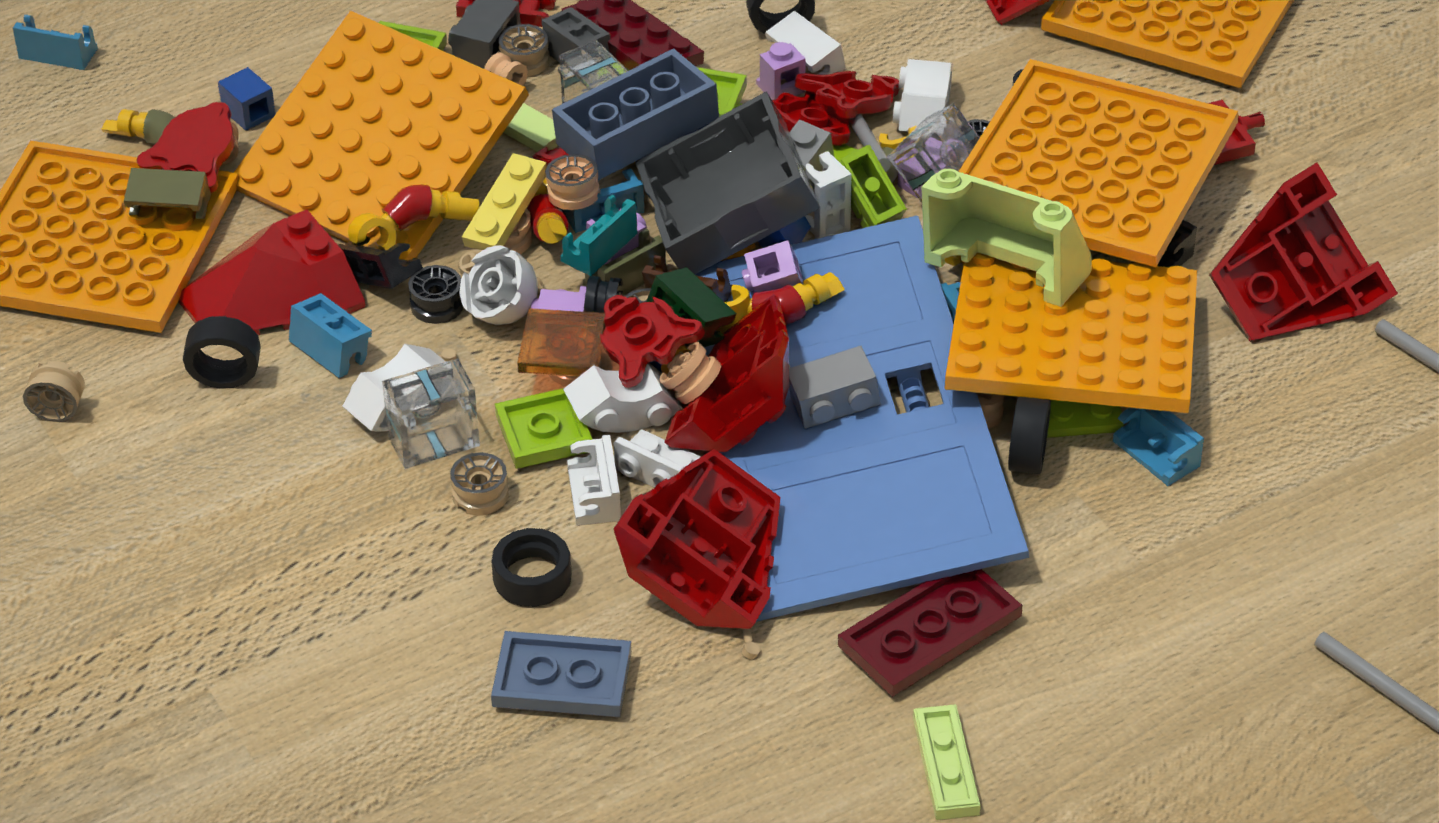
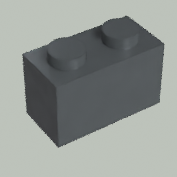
[448,0,520,69]

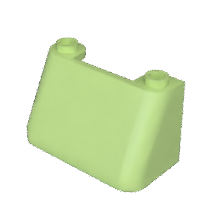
[921,169,1092,307]

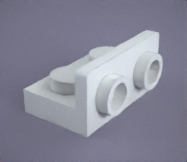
[613,429,701,488]

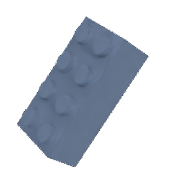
[552,48,719,180]

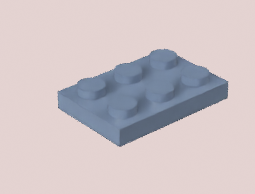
[491,631,632,717]

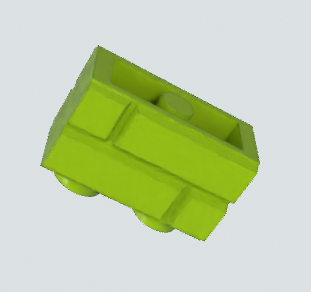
[838,145,907,228]

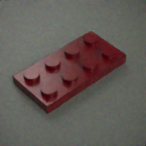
[561,0,704,70]
[838,569,1023,697]

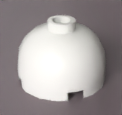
[459,245,538,326]

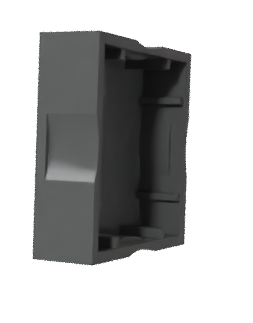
[636,91,820,274]

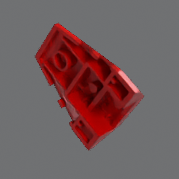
[1209,162,1398,341]
[178,209,366,335]
[665,294,789,452]
[613,449,781,629]

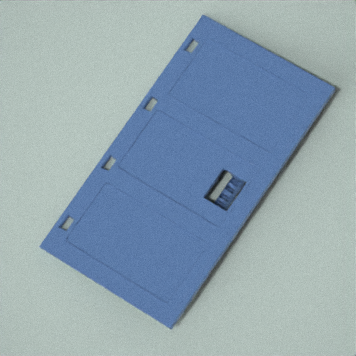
[695,215,1029,622]

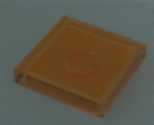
[517,308,606,376]

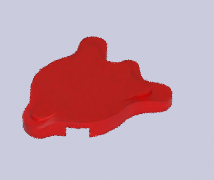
[795,71,900,119]
[772,91,851,146]
[136,102,236,193]
[600,295,705,388]

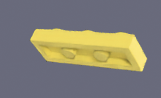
[462,153,547,250]

